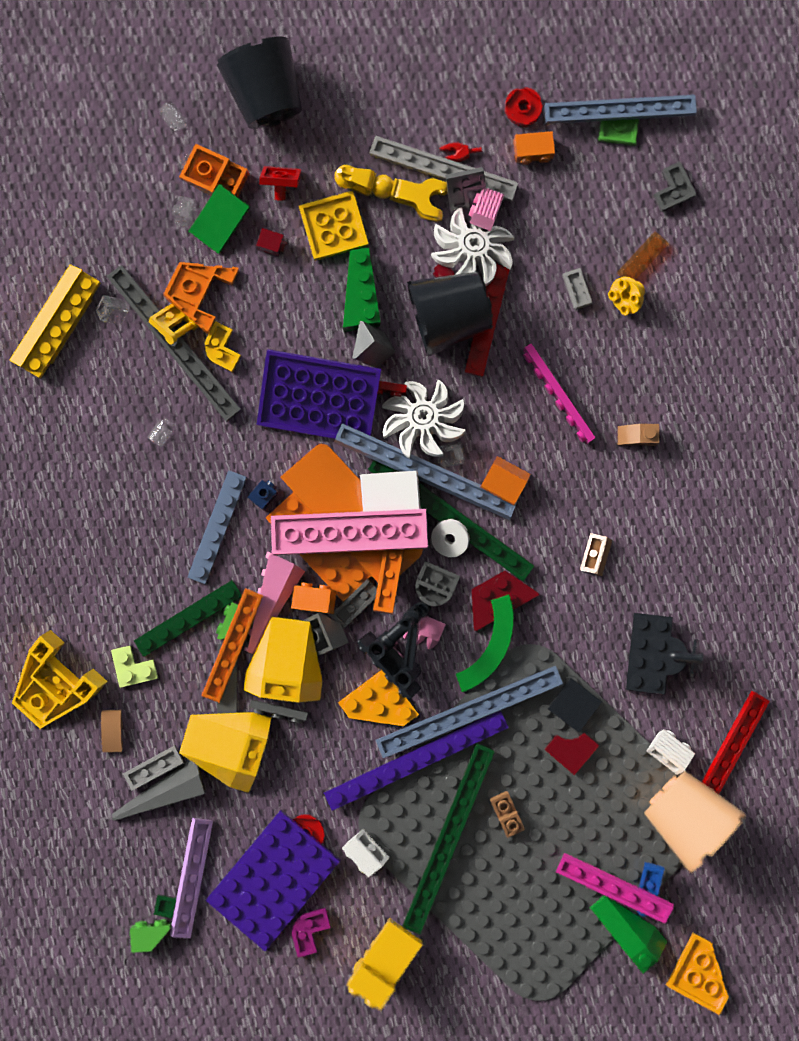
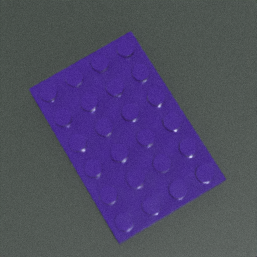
[256,349,382,439]
[205,810,340,951]

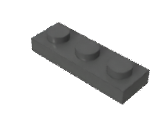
[249,699,309,723]

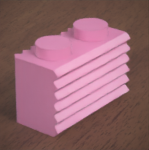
[468,187,504,231]

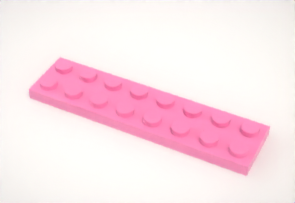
[271,509,428,555]

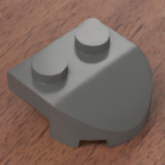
[416,561,460,606]

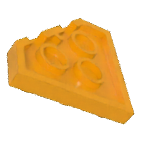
[338,670,419,726]
[666,932,729,1015]

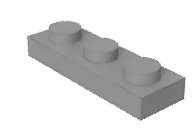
[123,745,184,791]

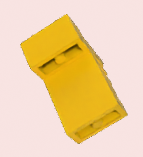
[347,918,422,1010]

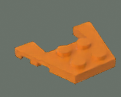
[164,262,239,334]

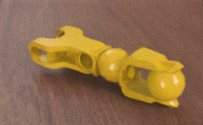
[335,165,448,222]

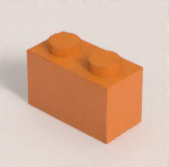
[514,131,555,164]
[291,583,337,614]

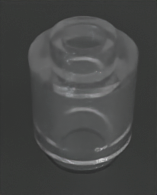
[159,103,186,132]

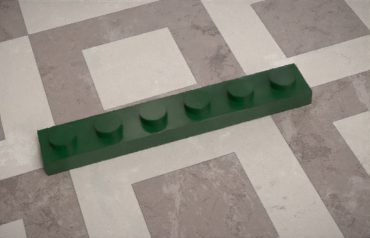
[134,580,242,657]

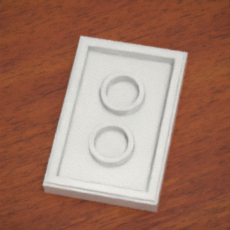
[360,471,421,512]

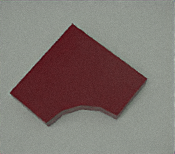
[544,733,599,775]

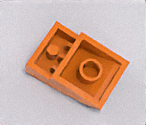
[179,144,250,197]

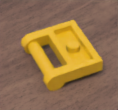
[149,304,199,345]

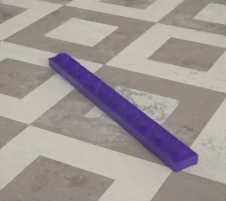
[324,710,508,811]

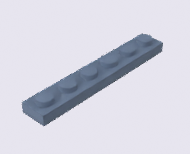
[187,470,247,584]

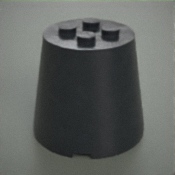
[217,36,302,129]
[407,272,493,357]

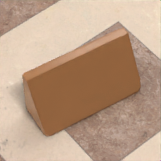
[580,533,612,576]

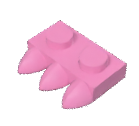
[403,616,446,649]

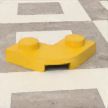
[205,321,241,373]

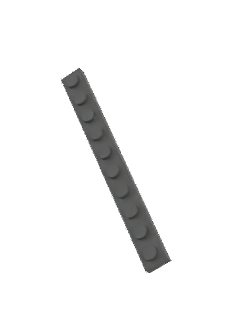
[106,265,241,422]

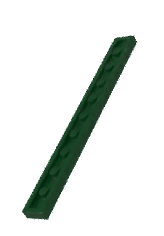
[368,460,534,582]
[402,743,495,935]

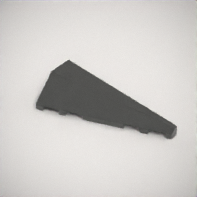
[112,760,206,821]

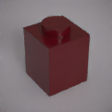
[256,228,287,257]

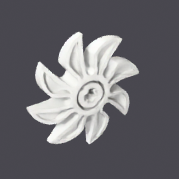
[431,207,515,286]
[382,380,466,459]

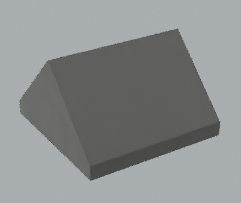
[352,321,396,368]

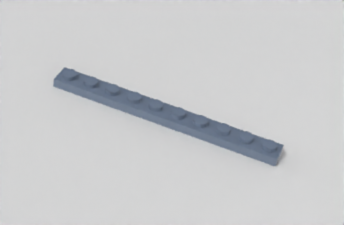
[334,424,517,520]
[376,666,563,758]

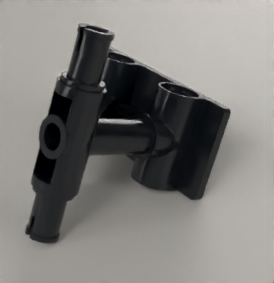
[357,601,431,700]

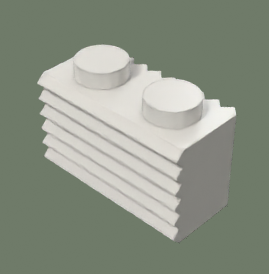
[647,729,695,775]
[342,829,389,878]

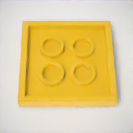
[299,191,369,261]

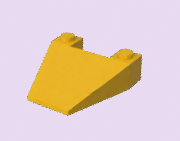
[12,630,108,729]

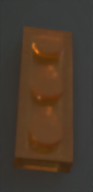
[617,231,669,280]

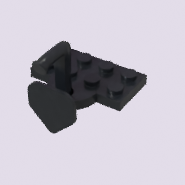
[626,613,703,694]

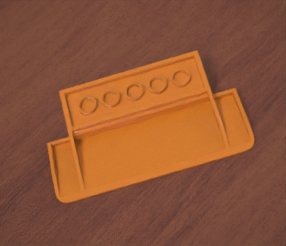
[266,444,423,602]

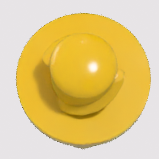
[608,277,645,315]

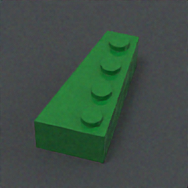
[343,248,381,332]

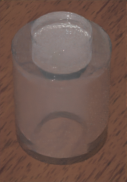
[147,418,176,448]

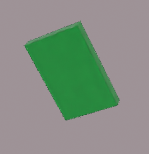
[188,184,251,254]

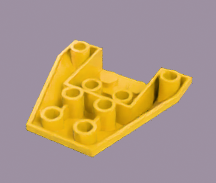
[244,617,323,702]
[179,712,271,793]

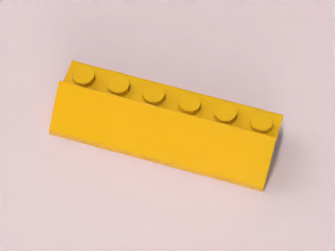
[10,265,101,379]

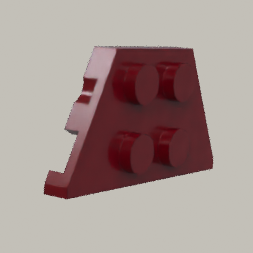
[471,570,539,631]

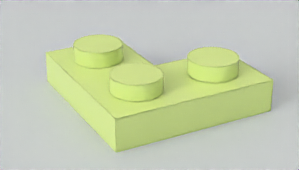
[111,646,158,688]

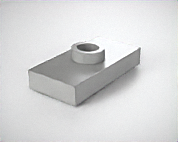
[562,268,593,310]

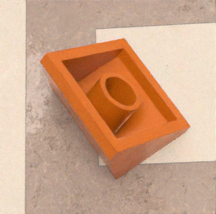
[480,456,531,506]

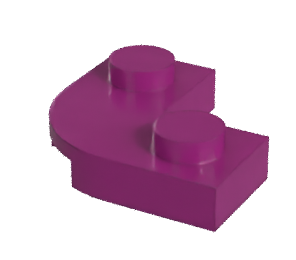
[292,907,331,958]

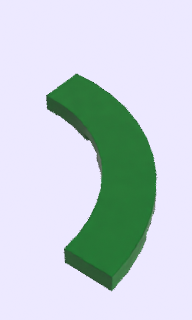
[456,594,514,692]

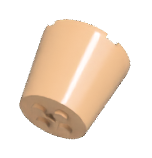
[644,771,746,872]

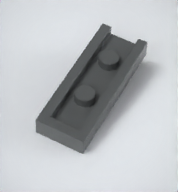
[330,579,377,629]

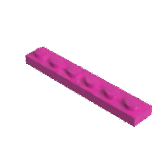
[523,343,595,444]
[556,853,674,923]

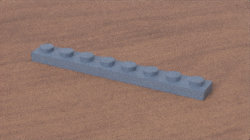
[544,95,697,124]

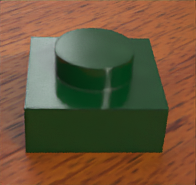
[153,894,177,918]

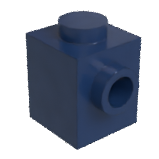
[247,480,278,511]

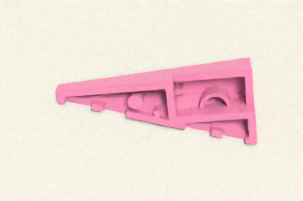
[245,552,305,655]

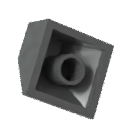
[302,612,349,656]

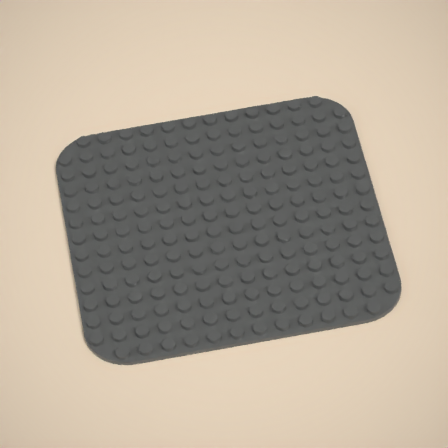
[359,644,683,1001]

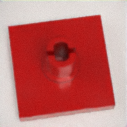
[259,166,301,201]

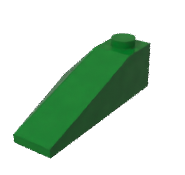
[590,895,667,974]

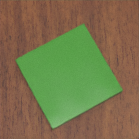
[598,119,639,146]

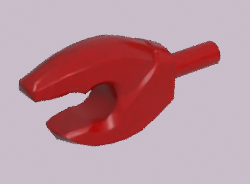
[440,142,482,162]

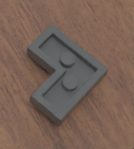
[653,162,696,212]
[445,167,486,211]

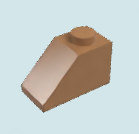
[618,424,659,446]

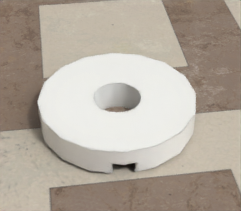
[431,519,470,557]

